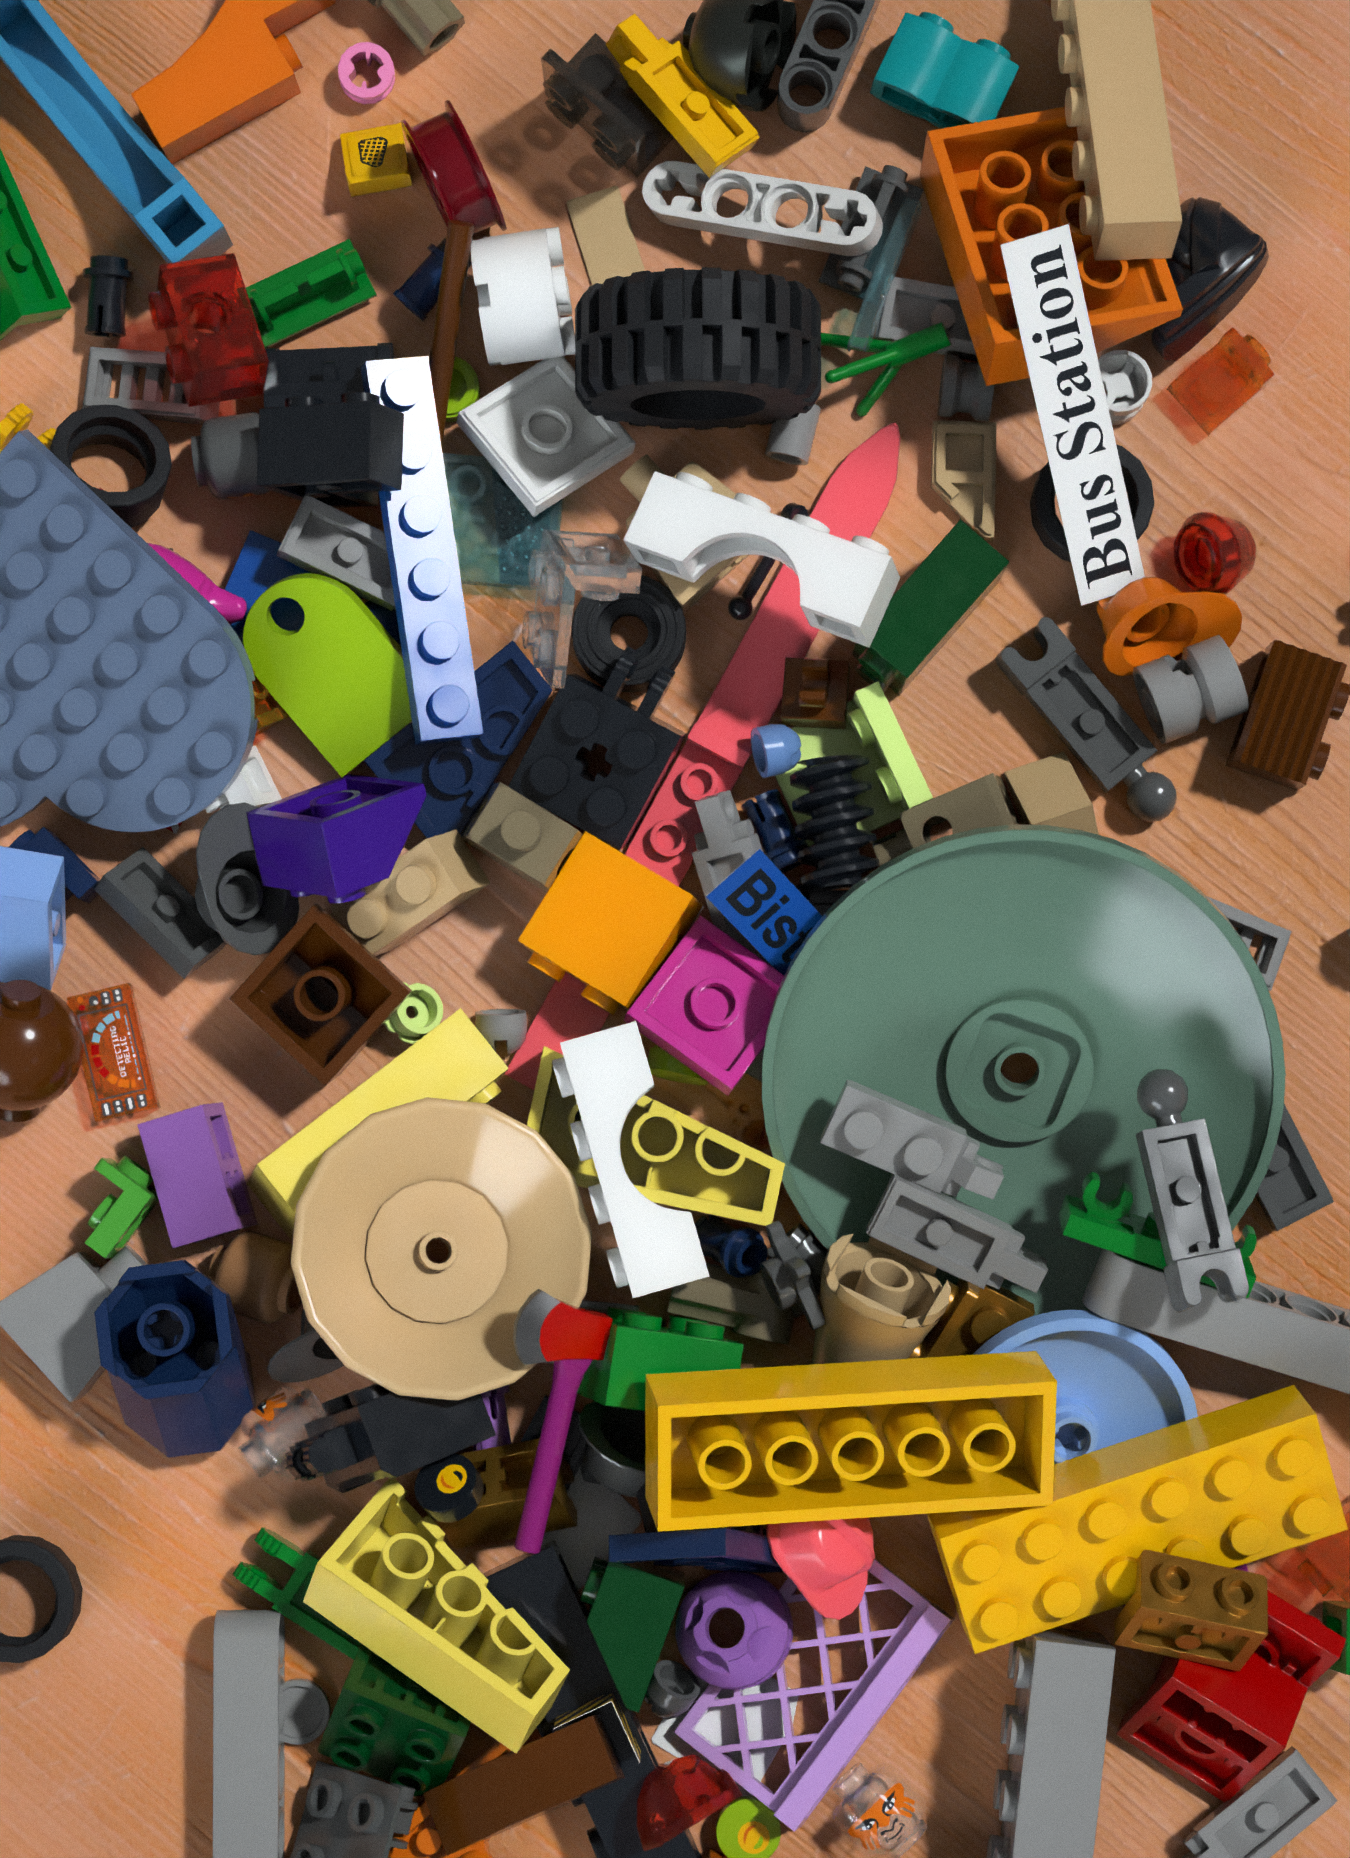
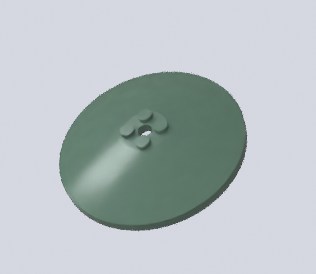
[762,824,1286,1316]

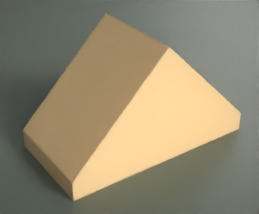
[1004,752,1099,835]

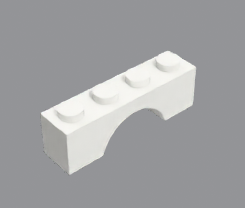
[623,471,900,648]
[552,1021,709,1298]

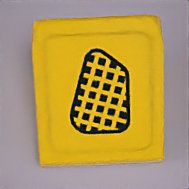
[340,123,413,197]

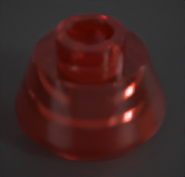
[1173,512,1256,595]

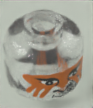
[238,1386,326,1483]
[831,1762,928,1858]

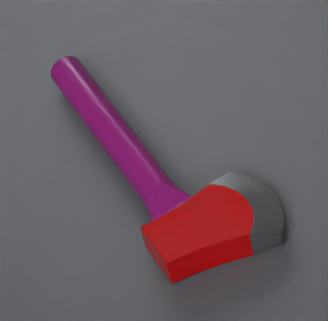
[513,1288,613,1554]

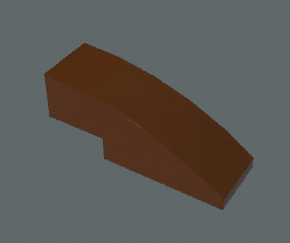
[423,1715,625,1855]

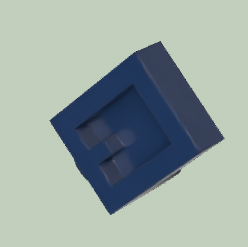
[9,827,101,904]

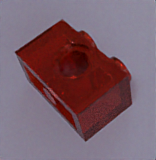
[148,253,268,407]

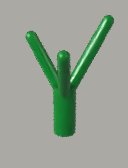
[821,321,952,417]

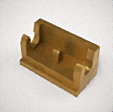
[432,1438,577,1549]

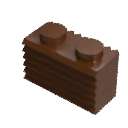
[1225,640,1350,791]

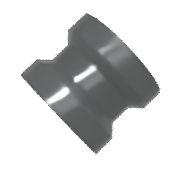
[937,353,994,422]

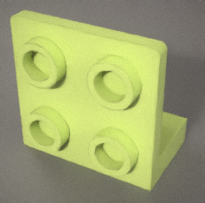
[775,681,933,847]

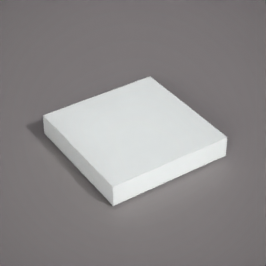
[457,356,636,517]

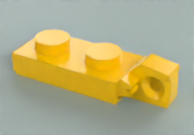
[606,13,760,178]

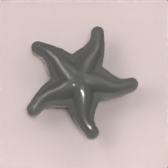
[759,1220,826,1330]

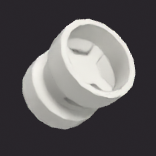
[1098,350,1152,425]

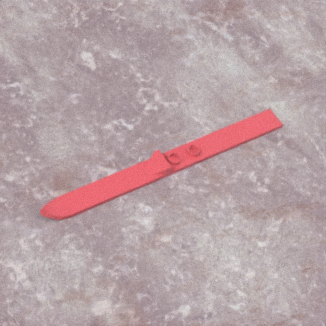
[505,423,901,1090]

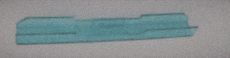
[847,197,922,353]

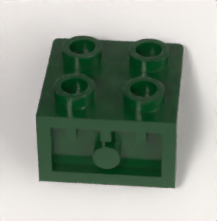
[317,1644,471,1796]

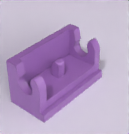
[137,1102,258,1249]

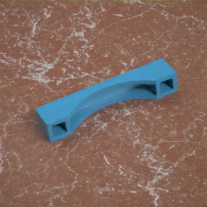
[0,0,233,284]

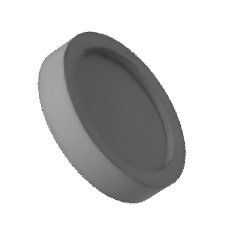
[279,1678,331,1745]

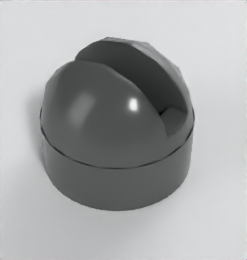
[644,1660,700,1719]

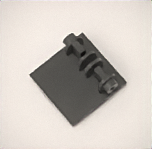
[290,1760,418,1858]

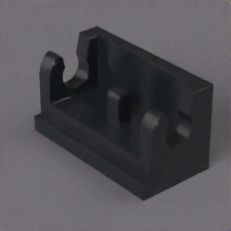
[263,343,394,408]

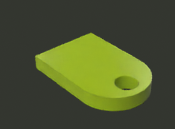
[243,573,412,777]

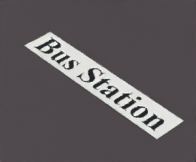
[1000,224,1145,606]

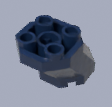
[94,1260,256,1458]

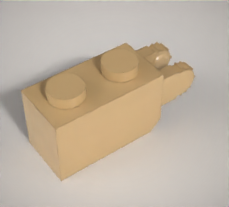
[329,829,490,956]

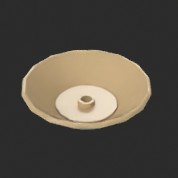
[290,1097,592,1401]

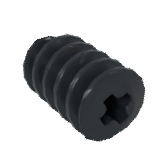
[790,755,879,891]

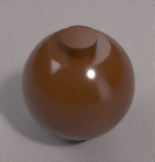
[0,980,84,1122]

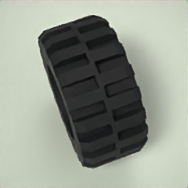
[575,267,821,430]

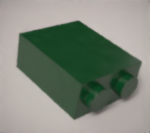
[852,519,1009,696]

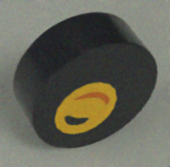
[414,1453,484,1523]

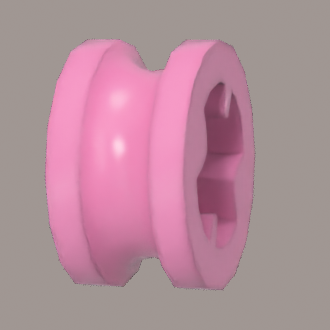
[338,42,395,104]

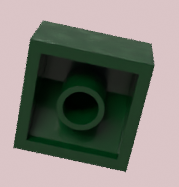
[580,1556,685,1713]

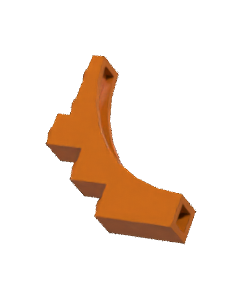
[131,0,336,165]

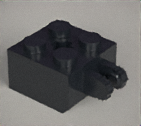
[508,646,686,849]
[285,1383,496,1493]

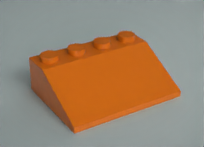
[919,107,1183,386]

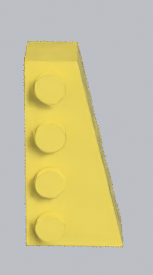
[247,1008,509,1242]
[527,1046,785,1226]
[303,1478,570,1754]

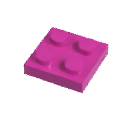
[623,915,784,1096]

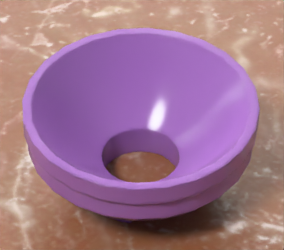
[675,1571,793,1690]

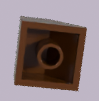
[229,903,412,1087]

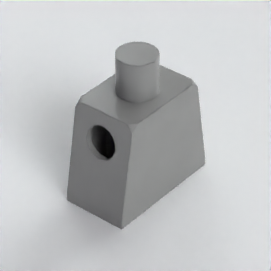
[0,1245,148,1402]

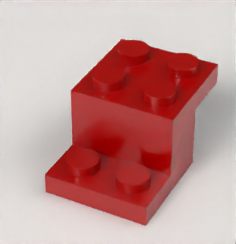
[1116,1590,1346,1802]

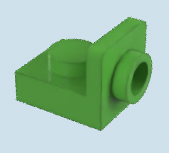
[85,1155,159,1259]

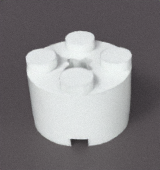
[470,227,575,366]

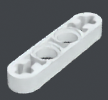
[642,161,883,256]

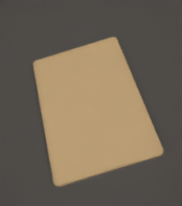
[566,186,645,285]

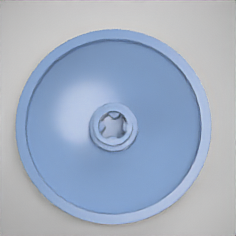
[973,1310,1198,1464]

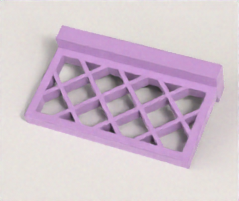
[674,1558,955,1832]

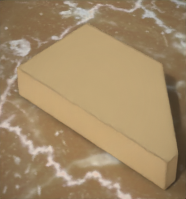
[931,421,997,542]

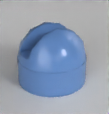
[751,724,801,778]

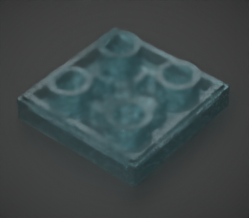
[442,453,564,592]

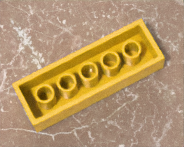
[645,1351,1057,1532]
[927,1385,1348,1654]

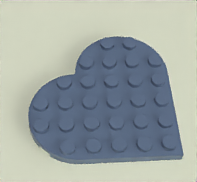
[0,429,258,832]

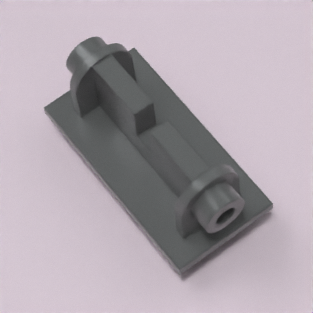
[819,165,924,305]

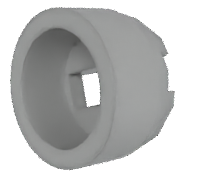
[475,1009,527,1055]

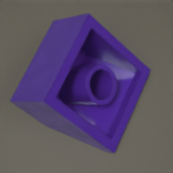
[246,774,427,903]

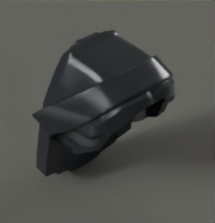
[1151,197,1269,362]

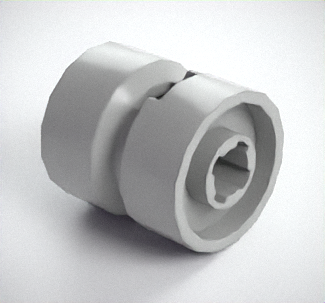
[1133,635,1249,744]

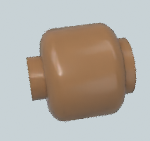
[209,1231,302,1324]

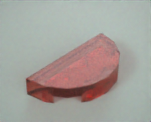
[637,1754,742,1851]

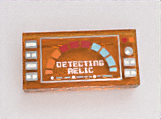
[67,983,161,1122]

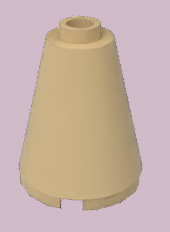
[812,1234,951,1364]

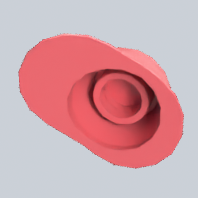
[766,1518,875,1620]

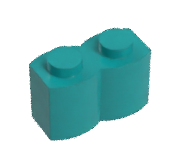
[870,12,1020,129]

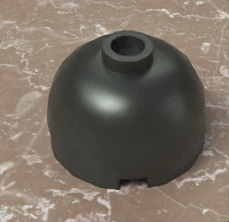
[683,0,796,112]

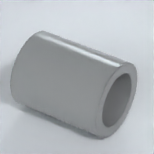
[765,404,821,465]

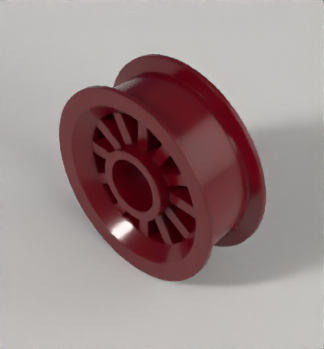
[401,100,507,234]

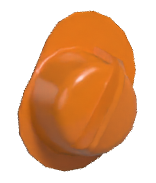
[1096,577,1242,676]

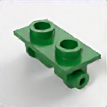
[236,239,377,349]

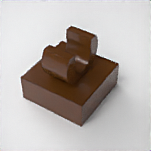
[781,658,850,729]

